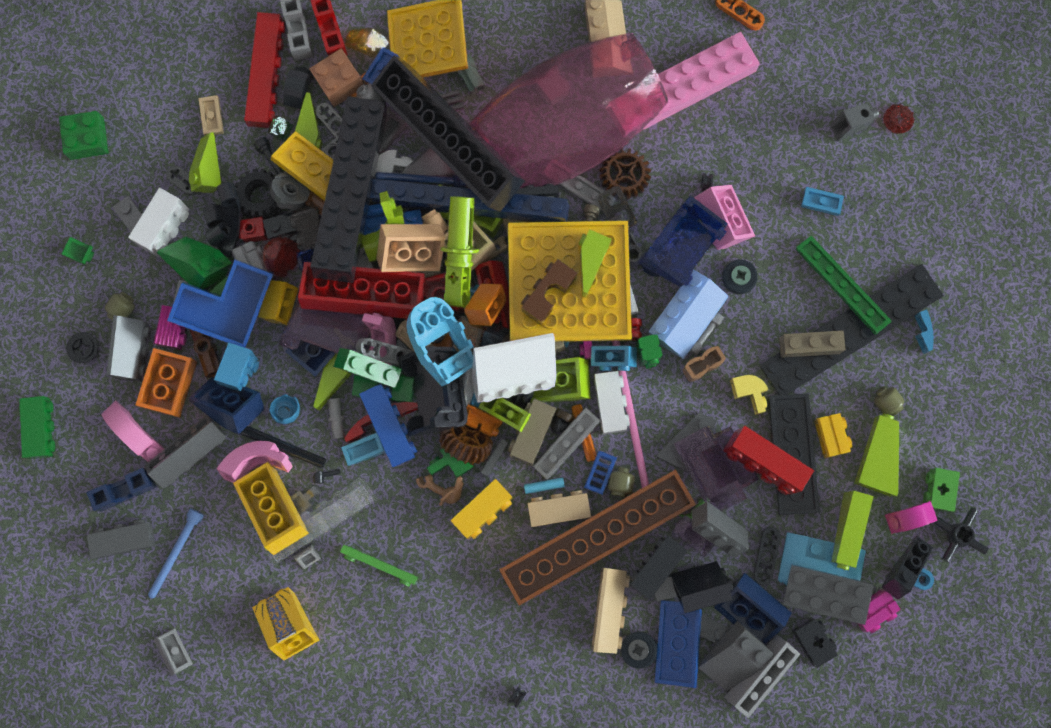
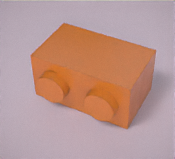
[464,284,507,326]

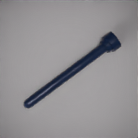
[375,172,466,188]

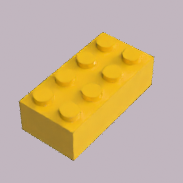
[233,462,309,555]

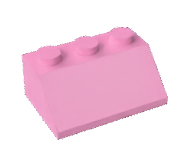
[694,185,755,250]

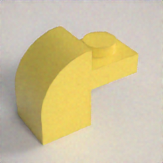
[730,375,768,415]

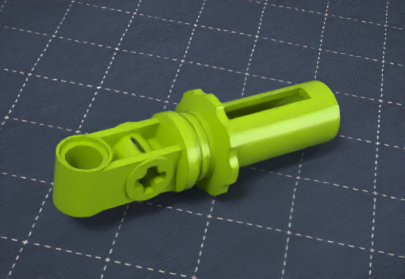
[440,196,479,308]

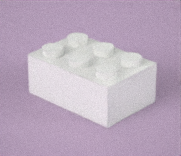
[128,188,189,258]

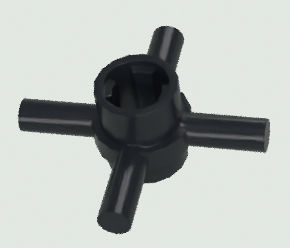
[933,507,989,563]

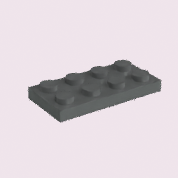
[783,564,874,625]

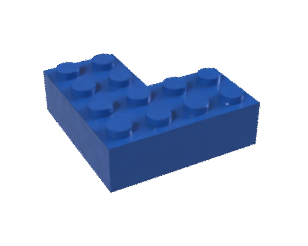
[167,259,273,348]

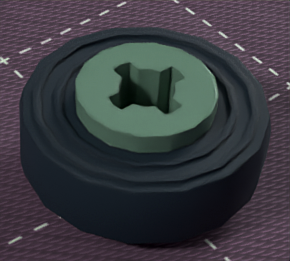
[722,259,758,294]

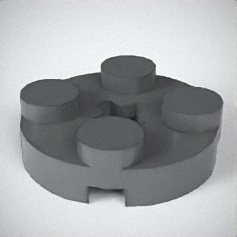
[269,173,310,209]

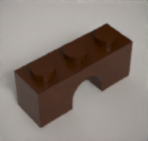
[521,259,578,325]

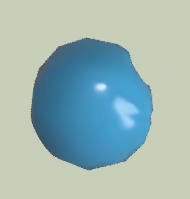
[269,394,300,424]

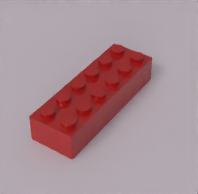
[298,262,425,319]

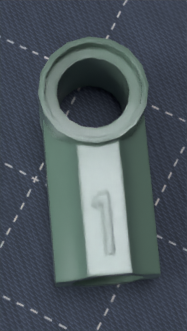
[458,54,485,94]

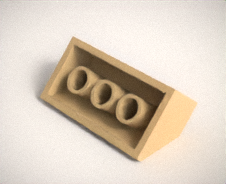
[584,0,631,77]
[591,568,630,653]

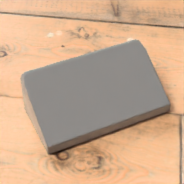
[154,628,193,676]

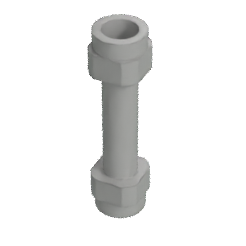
[690,312,724,356]

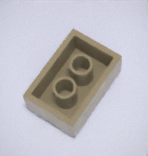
[508,399,556,467]

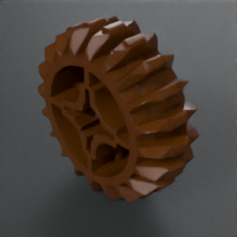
[599,148,651,200]
[439,425,493,465]

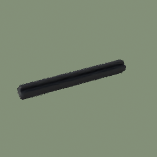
[239,426,326,468]

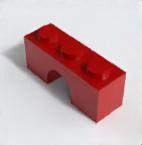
[310,0,348,56]

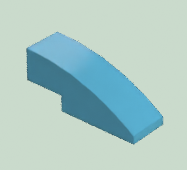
[341,433,386,466]

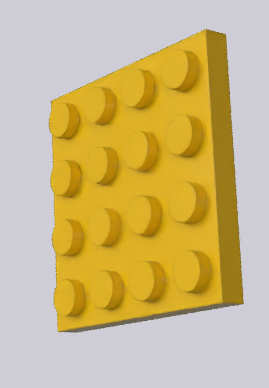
[387,0,468,78]

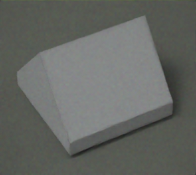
[294,544,321,569]

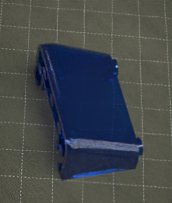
[639,195,728,287]

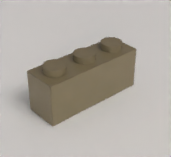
[779,331,845,358]

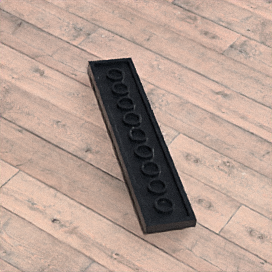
[759,264,944,395]

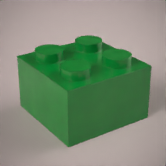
[59,111,109,160]

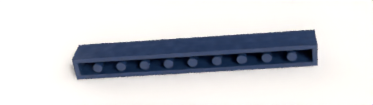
[369,179,569,222]

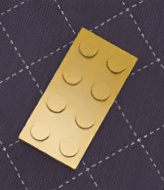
[270,131,333,201]

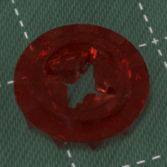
[883,103,915,134]

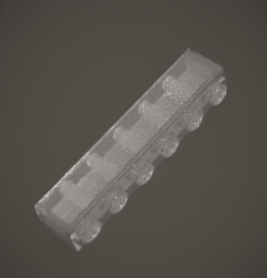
[261,478,379,565]

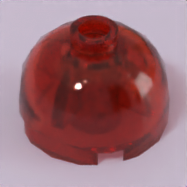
[262,237,300,277]

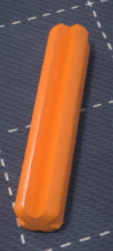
[572,404,597,462]

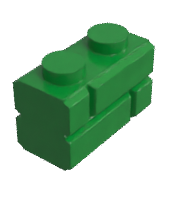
[635,334,663,369]

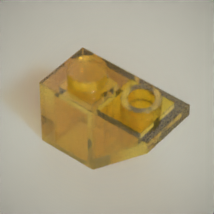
[345,28,389,57]

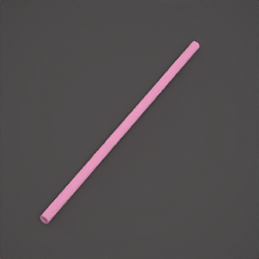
[612,340,649,488]

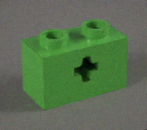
[923,468,960,512]

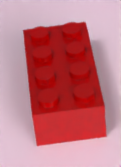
[723,426,814,495]

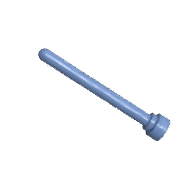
[148,508,204,598]

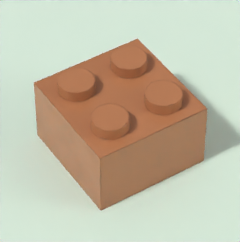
[309,48,364,107]

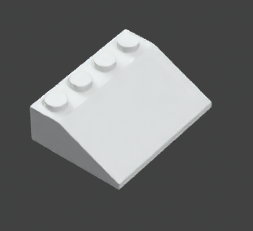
[471,333,556,403]

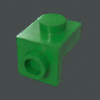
[61,237,95,265]

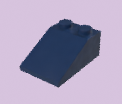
[188,377,265,434]

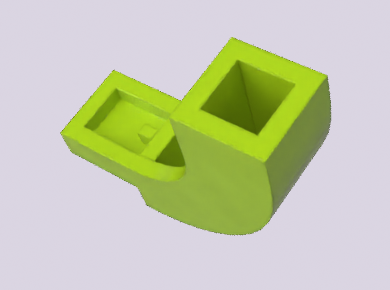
[362,191,404,262]

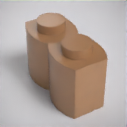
[682,346,726,382]

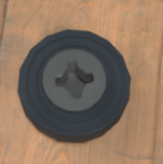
[620,631,657,669]

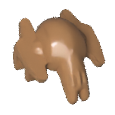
[416,474,465,506]

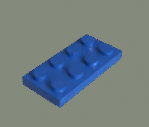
[655,600,702,688]

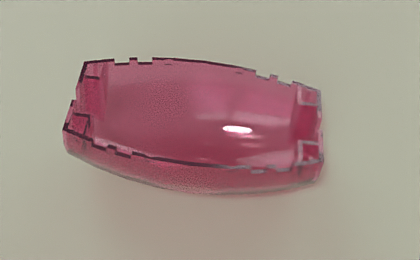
[469,32,668,188]

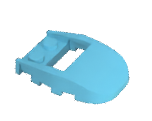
[406,297,473,386]

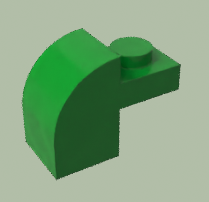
[427,449,474,478]

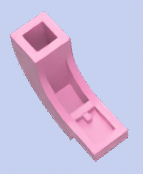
[362,313,397,365]
[101,401,165,462]
[217,441,293,483]

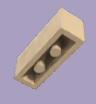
[527,490,591,527]

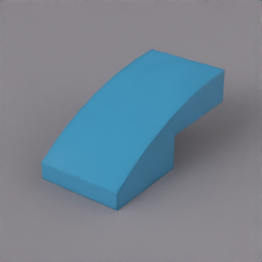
[914,309,934,354]

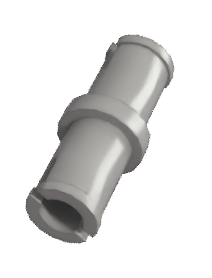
[327,398,345,439]

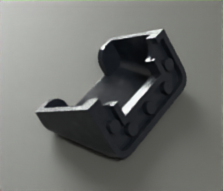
[399,346,468,437]

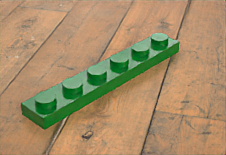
[796,236,892,335]

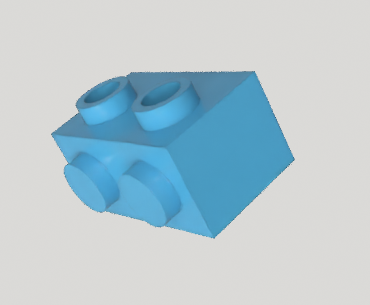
[591,346,637,371]

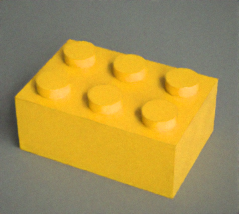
[450,479,513,539]

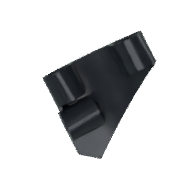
[203,182,241,258]

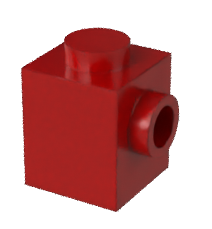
[238,217,269,243]

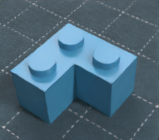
[214,343,259,391]

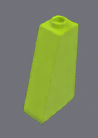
[854,414,899,497]
[831,491,874,571]

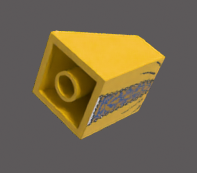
[252,587,319,660]

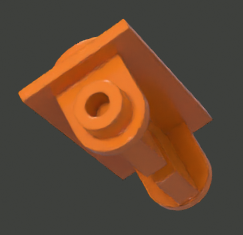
[465,404,503,437]

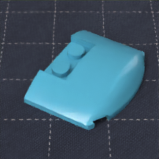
[778,532,866,586]

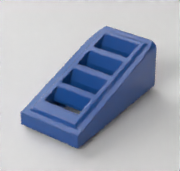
[584,450,617,495]

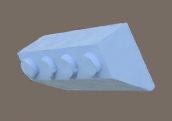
[648,269,728,359]

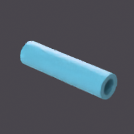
[524,477,565,494]

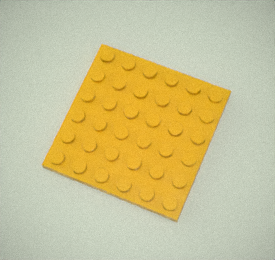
[508,221,632,342]

